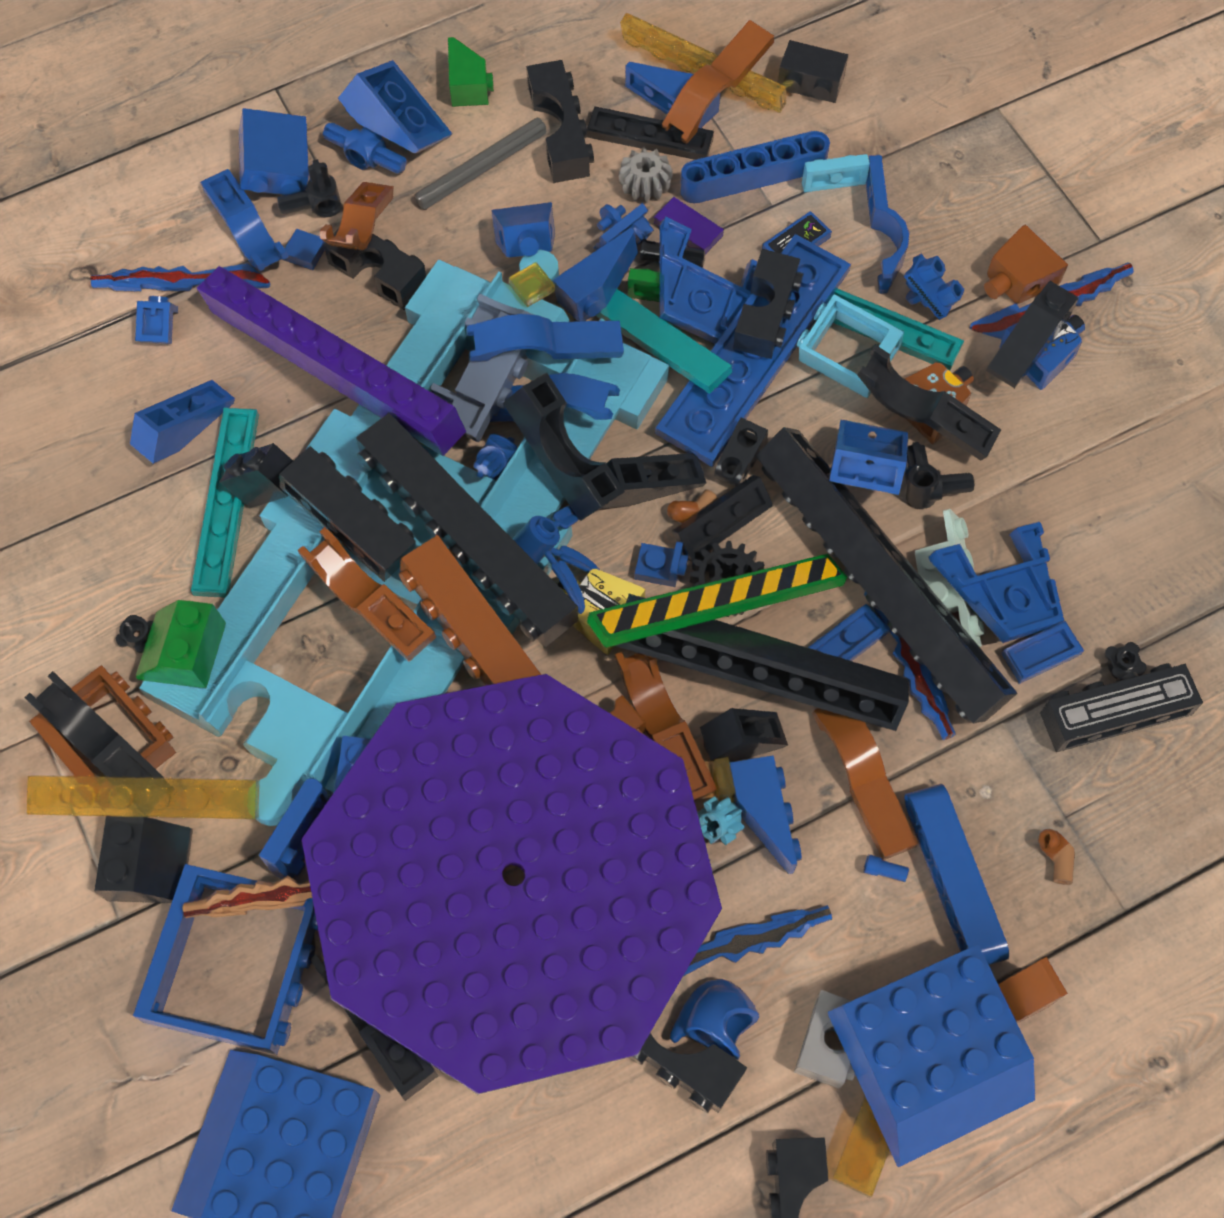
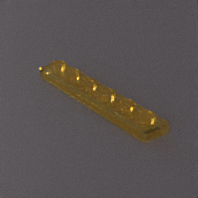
[620,13,786,113]
[27,775,260,819]

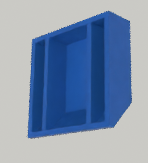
[827,944,1035,1167]
[171,1050,381,1218]

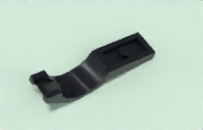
[857,344,1001,461]
[24,671,176,816]
[309,954,438,1101]

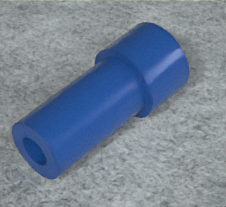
[864,854,909,882]

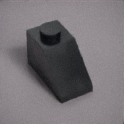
[700,708,788,762]

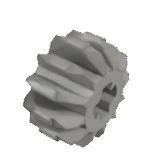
[619,147,673,203]

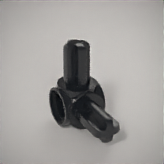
[277,159,342,218]
[904,442,975,509]

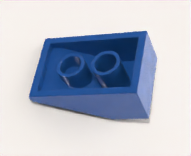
[338,60,453,153]

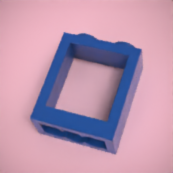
[829,420,908,495]

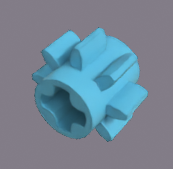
[697,796,744,845]

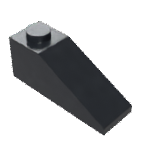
[986,281,1079,389]
[602,453,707,508]

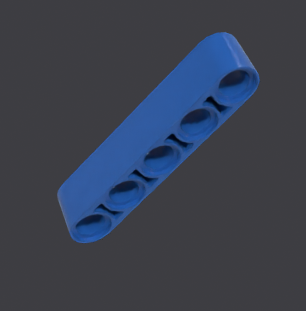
[680,131,830,204]
[904,783,1009,965]

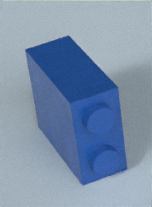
[239,108,309,195]

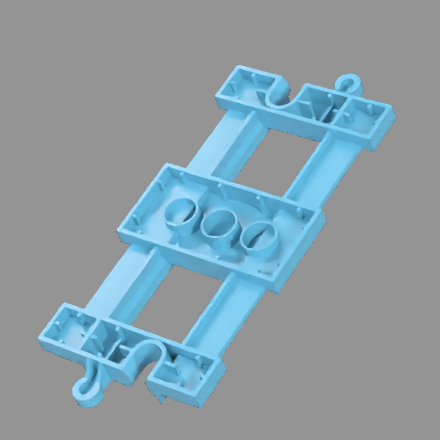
[139,250,669,826]

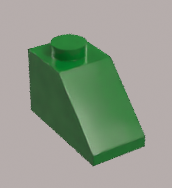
[448,37,494,107]

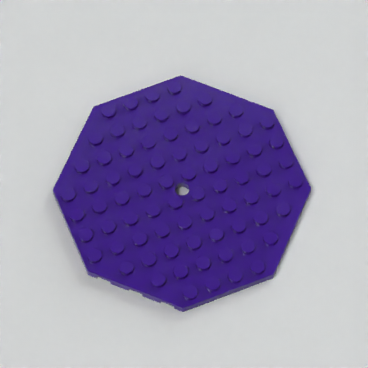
[302,674,722,1095]

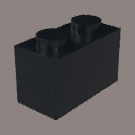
[777,40,849,103]
[219,443,293,508]

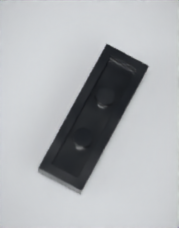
[672,475,774,562]

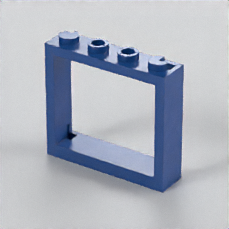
[133,864,319,1055]

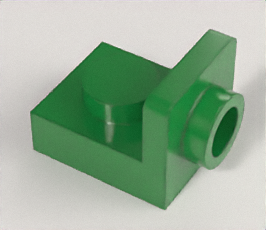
[628,268,660,302]

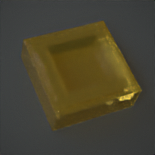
[509,262,555,307]
[712,757,736,803]

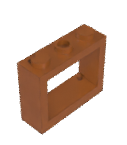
[29,665,177,810]

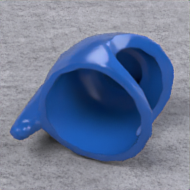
[670,979,759,1060]

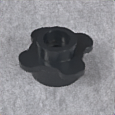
[116,615,153,653]
[1104,642,1147,679]

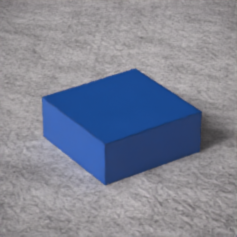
[284,228,325,270]

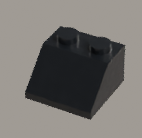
[94,815,193,903]

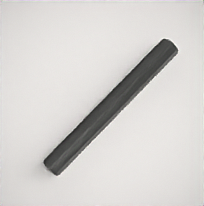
[415,117,546,209]

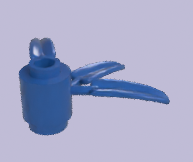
[513,505,600,614]

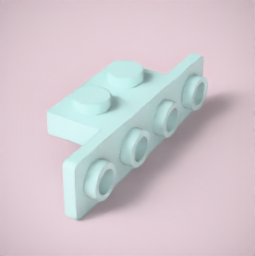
[915,509,984,647]

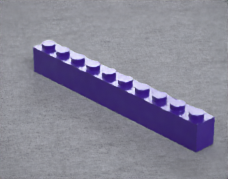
[197,266,466,456]

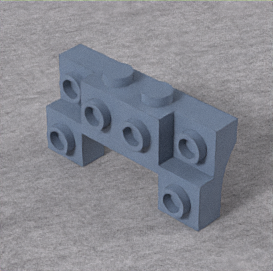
[430,294,534,443]

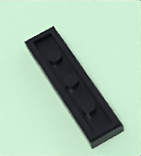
[587,106,714,160]

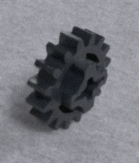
[689,541,765,617]

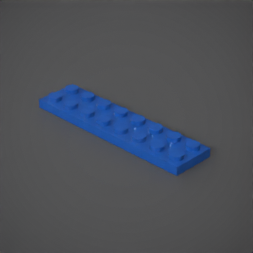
[655,234,851,467]

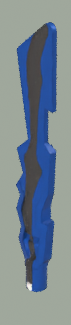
[683,905,832,977]

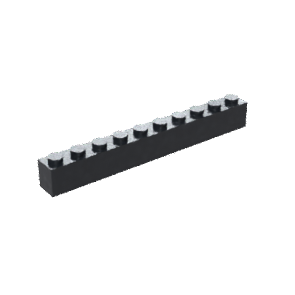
[756,427,1018,724]

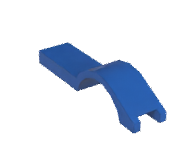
[866,155,910,294]
[200,169,289,271]
[466,314,624,361]
[490,373,620,422]

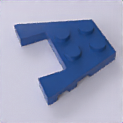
[660,216,758,344]
[928,522,1064,643]

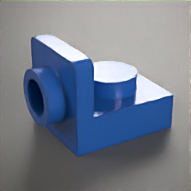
[135,296,178,344]
[634,541,688,587]

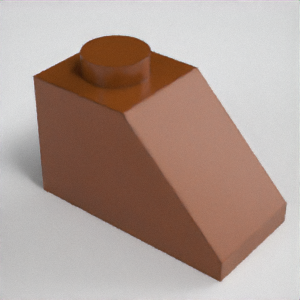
[998,957,1068,1023]

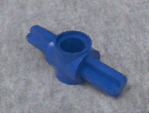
[322,123,407,174]
[473,434,518,480]

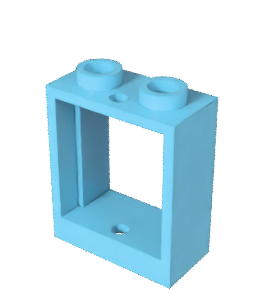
[797,294,904,398]

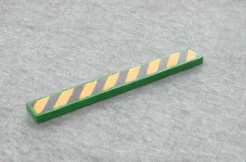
[587,554,847,648]

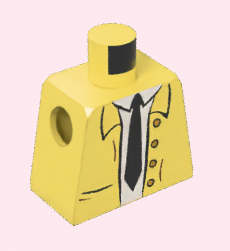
[558,569,645,655]

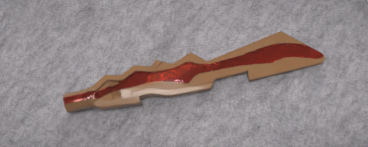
[183,876,312,918]

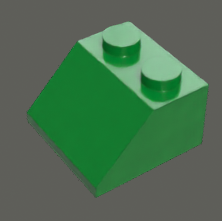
[135,600,226,688]

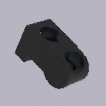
[714,417,768,487]

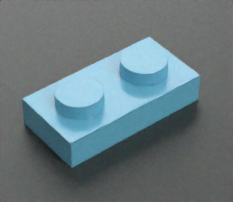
[802,154,870,193]

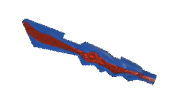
[970,262,1134,340]
[91,263,271,292]
[864,592,956,740]

